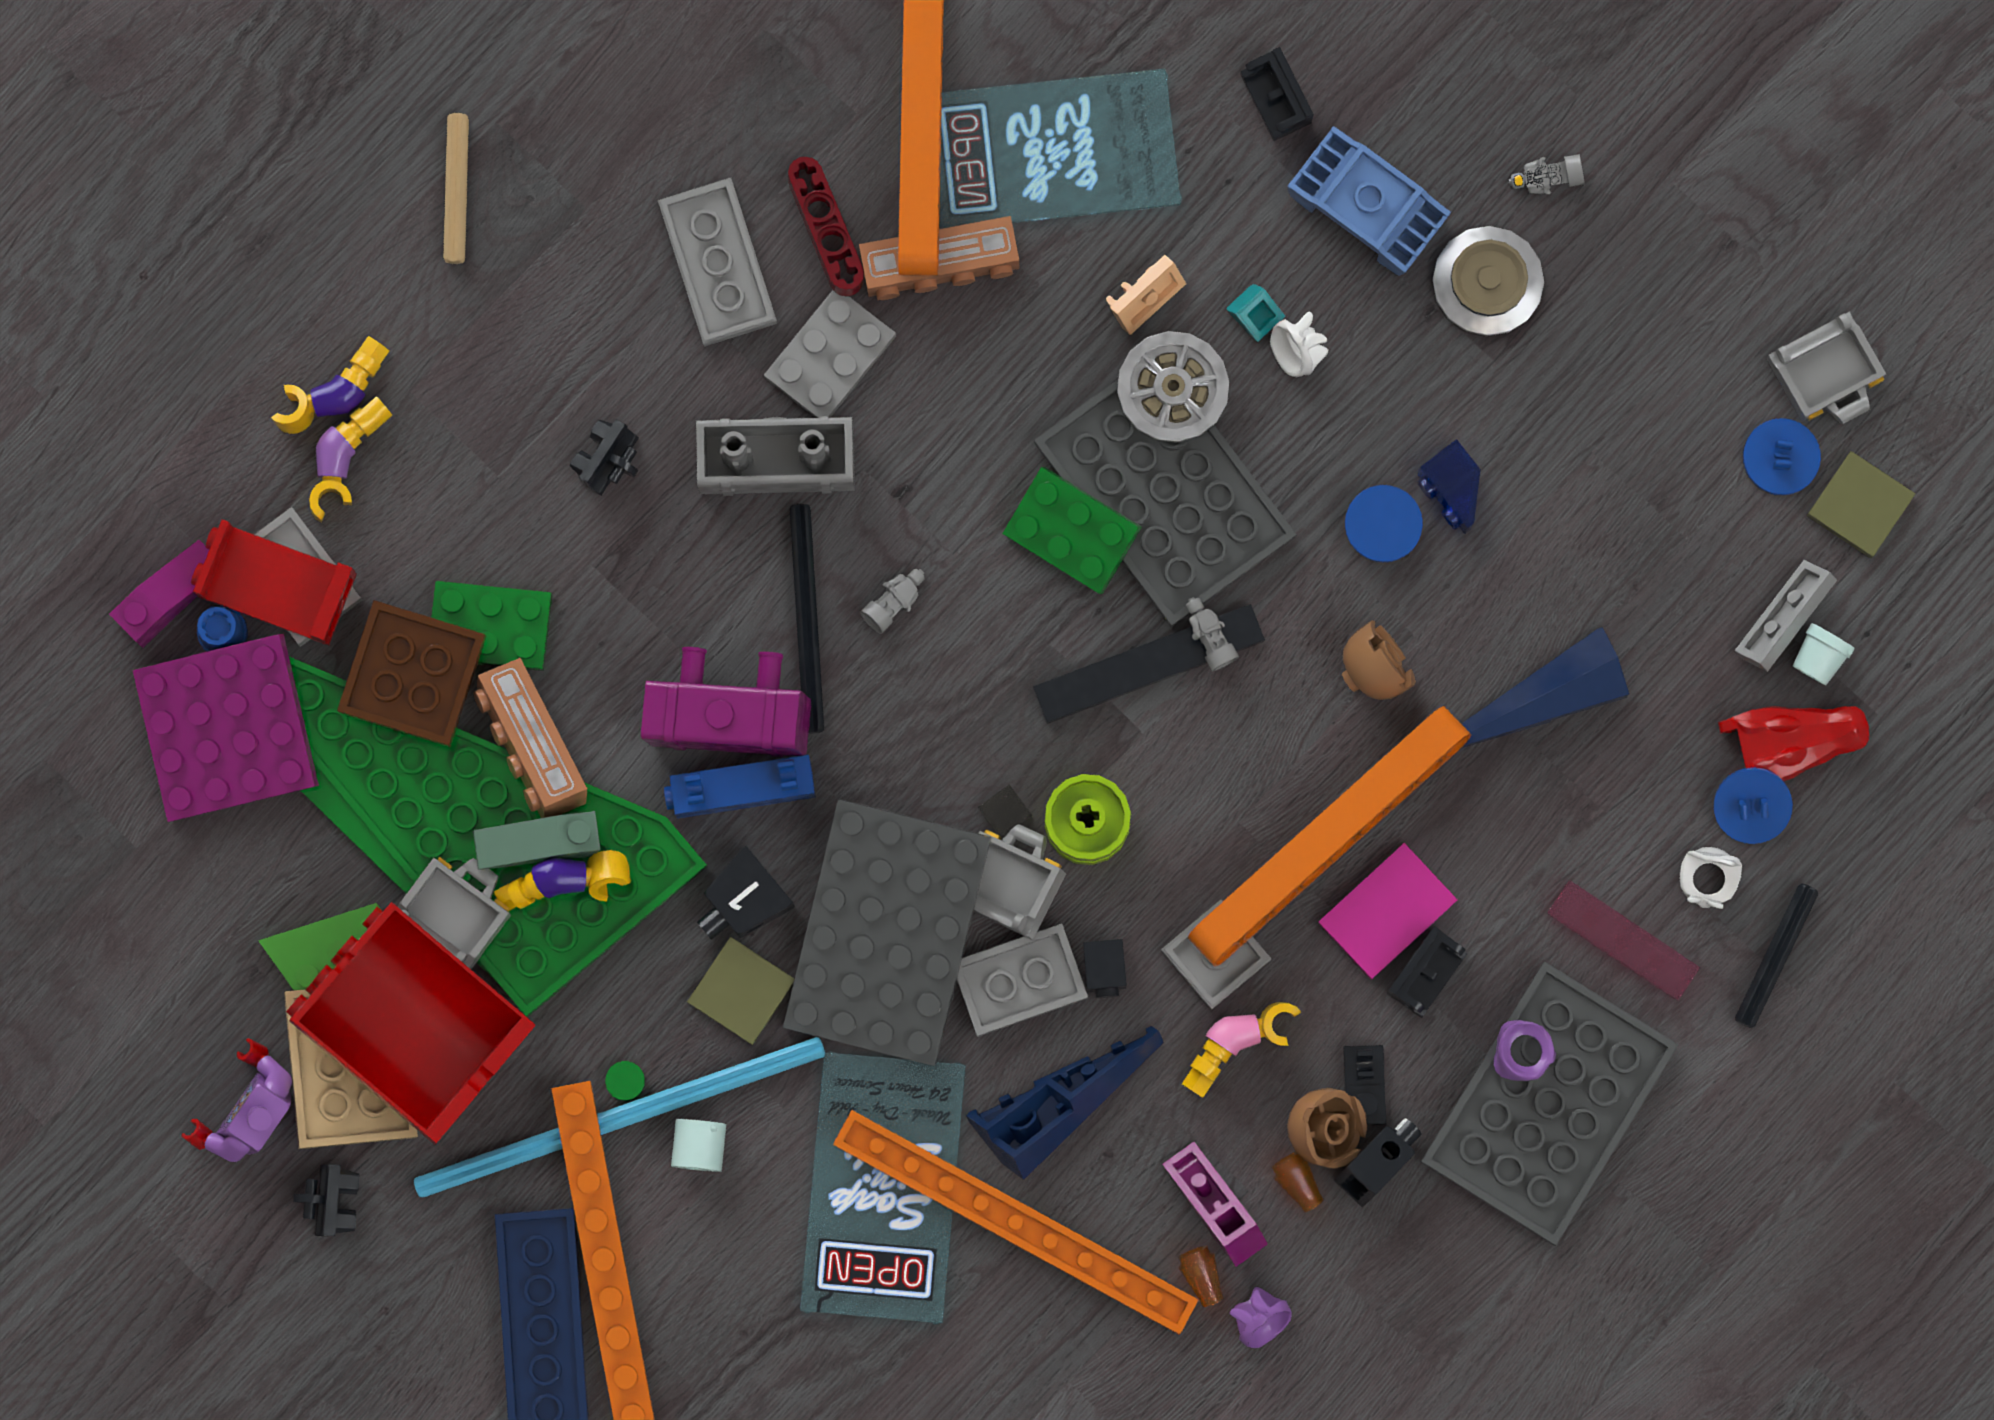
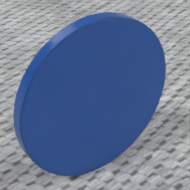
[1743,418,1821,495]
[1345,485,1423,563]
[1714,767,1793,844]

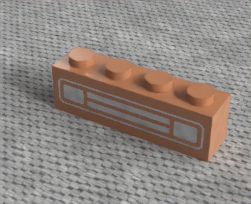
[859,216,1019,300]
[473,658,587,818]

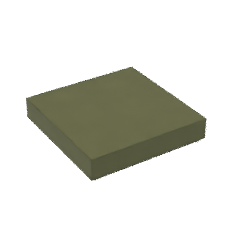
[1807,451,1916,559]
[687,937,795,1046]

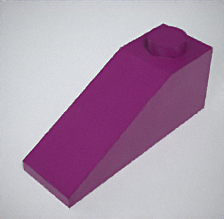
[109,540,209,648]
[1162,1142,1268,1267]

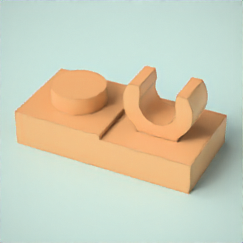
[1106,255,1186,335]

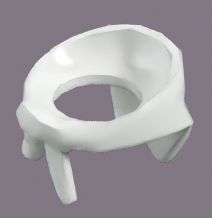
[1270,312,1328,377]
[1680,847,1742,909]

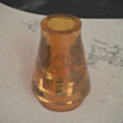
[1271,1151,1324,1213]
[1178,1245,1224,1307]

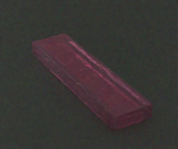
[1547,880,1700,1001]

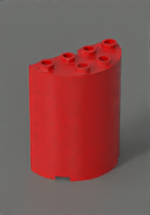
[286,902,536,1145]

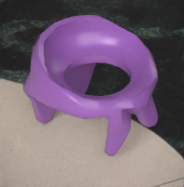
[1494,1020,1556,1081]
[1230,1287,1292,1348]

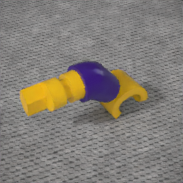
[271,336,390,434]
[494,850,631,911]

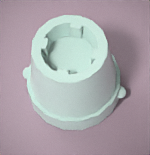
[1793,623,1855,686]

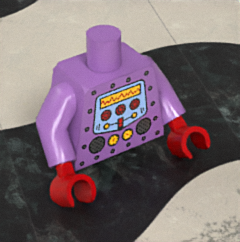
[182,1038,292,1162]

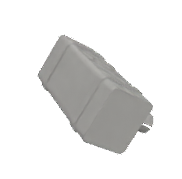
[696,416,855,496]

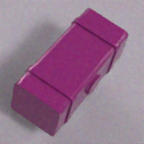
[641,647,811,757]

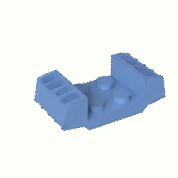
[1287,126,1451,276]

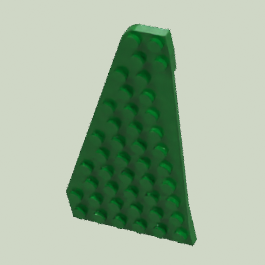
[289,656,708,1018]

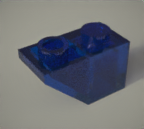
[1417,439,1481,534]

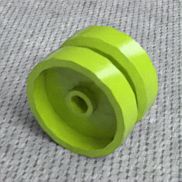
[1045,774,1131,865]

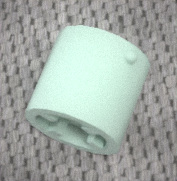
[671,1119,726,1172]

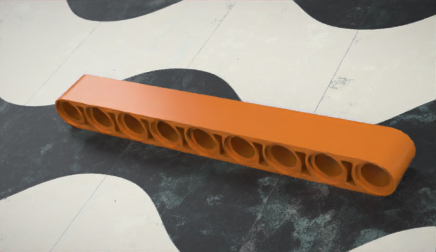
[898,0,944,276]
[1188,706,1471,967]

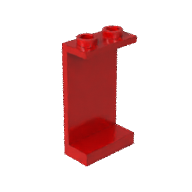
[191,519,357,646]

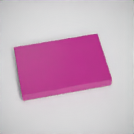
[1318,843,1457,980]

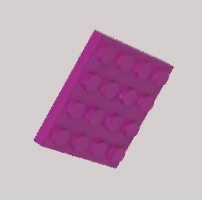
[132,634,319,822]

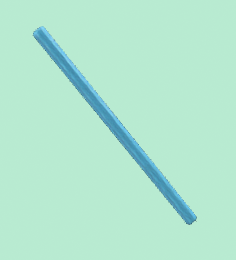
[414,1037,825,1197]

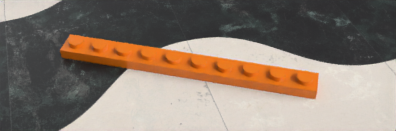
[551,1081,655,1420]
[833,1110,1198,1335]

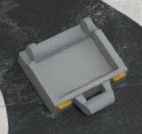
[1766,311,1886,424]
[974,824,1066,940]
[398,857,511,969]

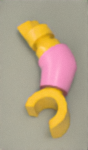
[1182,1002,1301,1098]

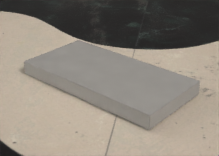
[658,178,777,347]

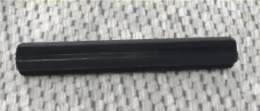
[1735,883,1818,1028]

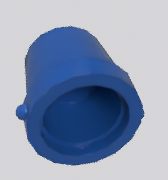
[197,606,248,652]

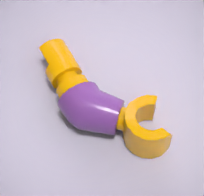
[309,396,392,523]

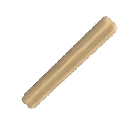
[443,113,469,264]

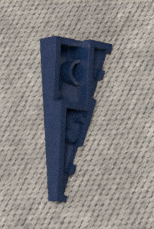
[1462,627,1629,748]
[966,1026,1164,1180]

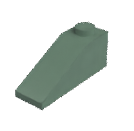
[473,811,600,870]

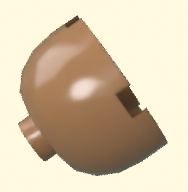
[1342,620,1416,700]
[1287,1088,1367,1169]

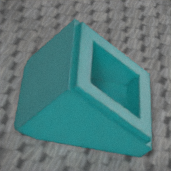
[1226,284,1285,342]

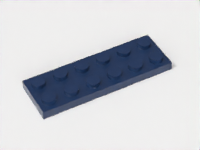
[495,1208,589,1420]

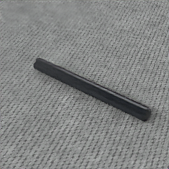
[790,504,824,734]

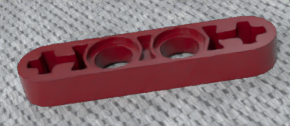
[788,156,864,297]

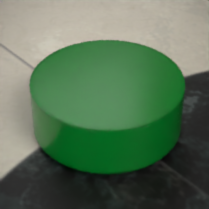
[605,1061,645,1101]

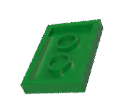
[1002,467,1142,594]
[431,581,552,671]

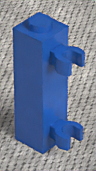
[664,755,816,819]

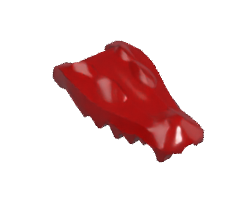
[1718,706,1869,781]

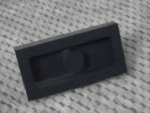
[1343,1045,1386,1125]

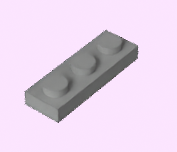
[1735,560,1837,672]

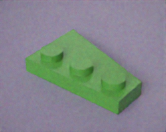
[258,903,383,991]

